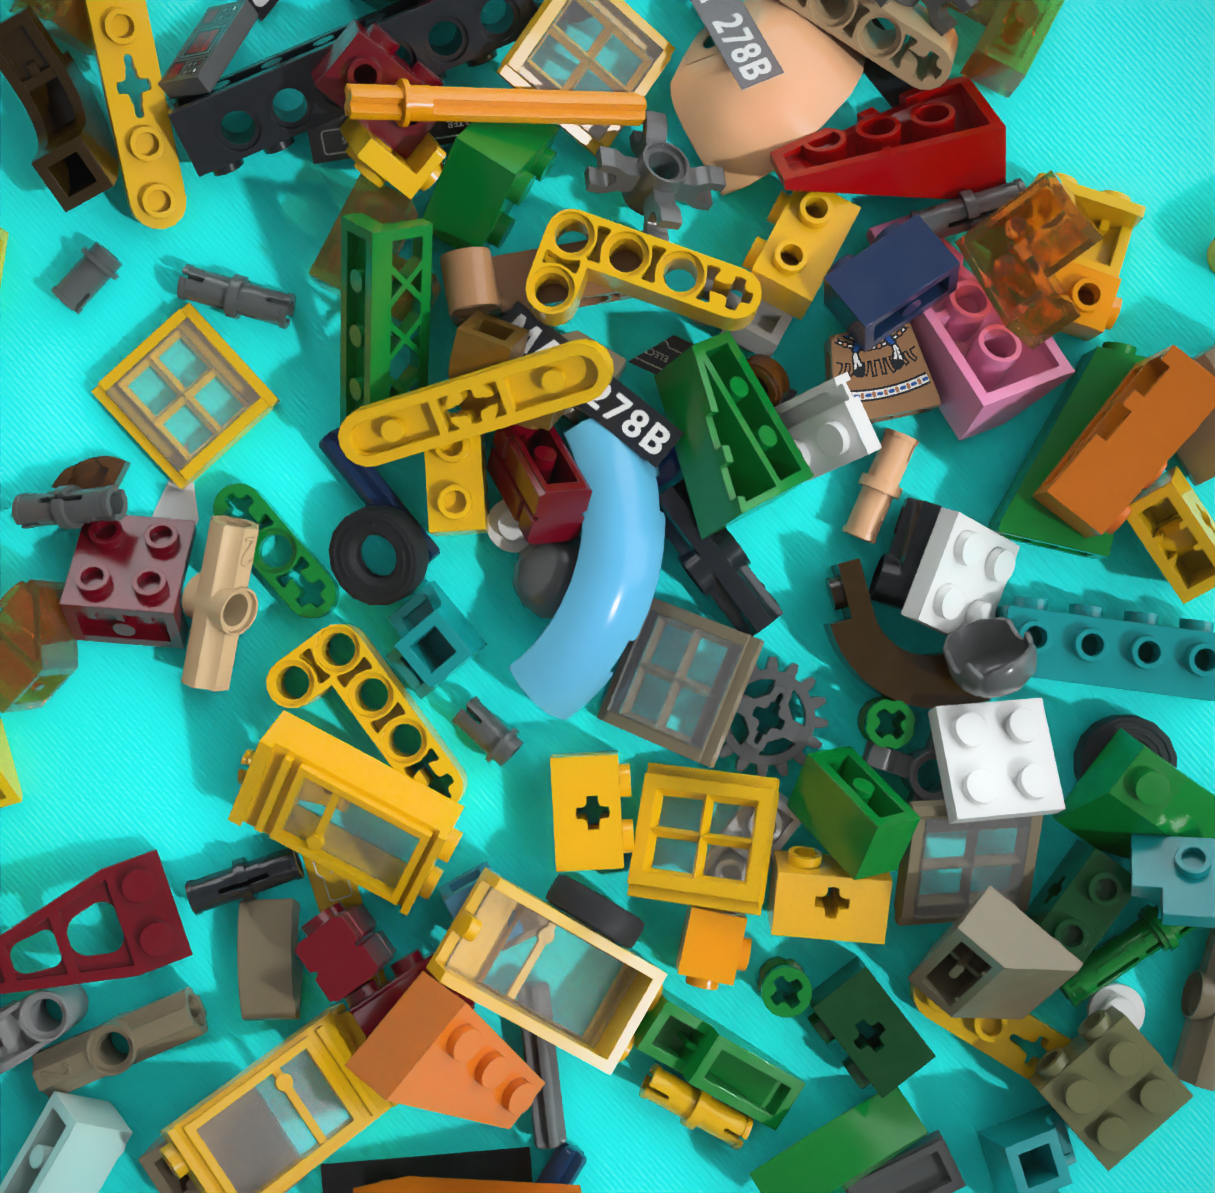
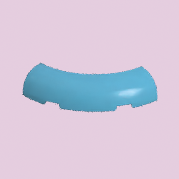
[508,418,665,720]

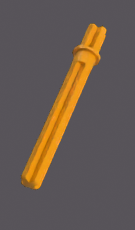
[344,78,647,127]

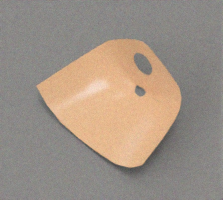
[670,0,865,196]

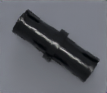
[185,847,305,916]

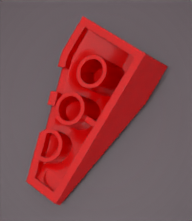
[769,75,1006,200]

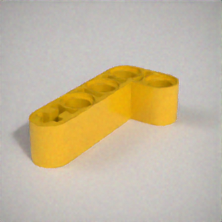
[525,209,762,331]
[266,624,468,802]

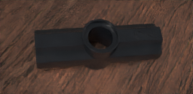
[659,479,783,636]

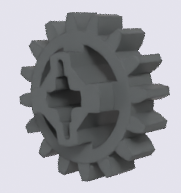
[712,656,828,777]

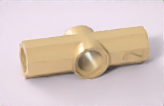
[181,516,259,692]

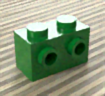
[787,746,921,880]

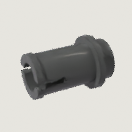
[51,241,123,314]
[452,696,524,767]

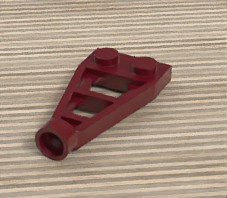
[0,849,193,994]

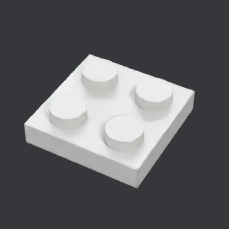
[901,507,1020,636]
[928,698,1066,824]

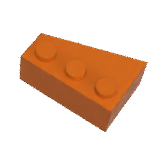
[1032,344,1215,538]
[345,971,545,1129]

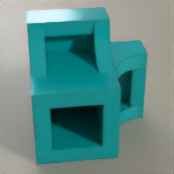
[386,581,488,699]
[1130,834,1215,928]
[977,1104,1077,1193]

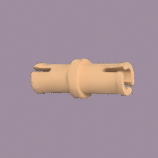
[842,428,919,544]

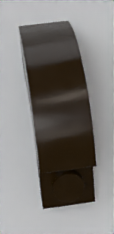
[0,5,119,212]
[823,558,990,709]

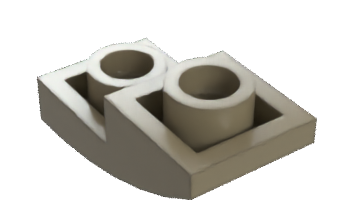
[237,898,303,1021]

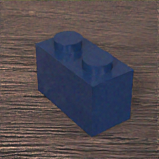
[824,214,960,353]

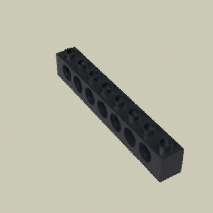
[167,0,593,177]

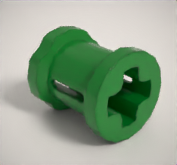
[857,696,915,749]
[757,956,812,1018]

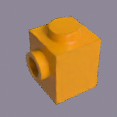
[1027,257,1122,341]
[675,905,752,990]

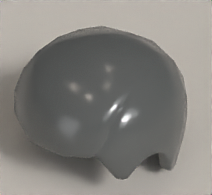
[513,536,581,619]
[943,617,1037,698]

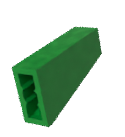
[988,342,1148,559]

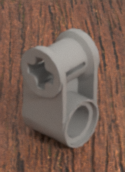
[0,984,89,1074]

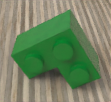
[423,122,560,249]

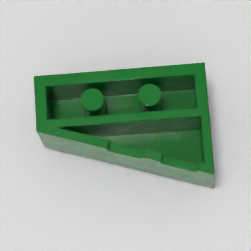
[654,331,814,540]

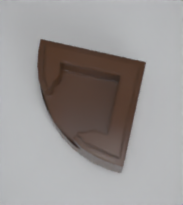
[52,456,131,489]

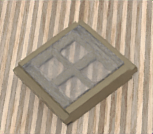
[597,598,765,768]
[894,800,1043,926]

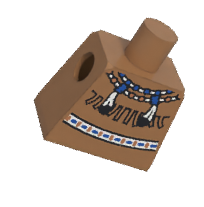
[824,323,941,424]

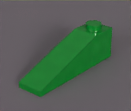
[1052,728,1215,859]

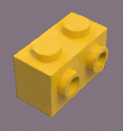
[742,190,861,320]

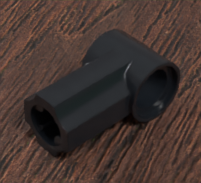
[868,497,943,610]

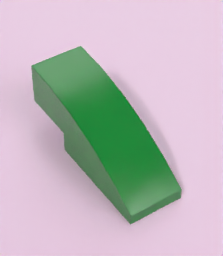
[634,989,806,1131]
[749,1087,929,1193]

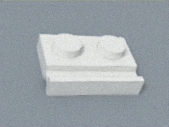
[774,372,882,484]

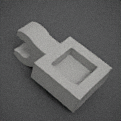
[690,278,793,357]

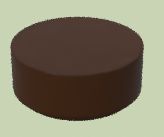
[746,354,790,407]

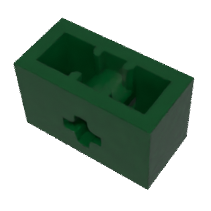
[1025,840,1132,963]
[807,955,936,1099]

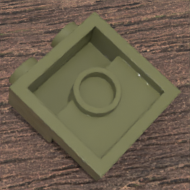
[1028,1005,1194,1172]

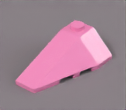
[866,215,1075,441]

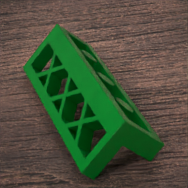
[340,213,433,425]

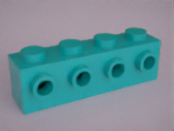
[995,596,1215,702]

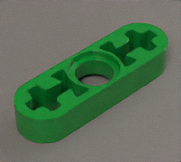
[213,483,340,618]

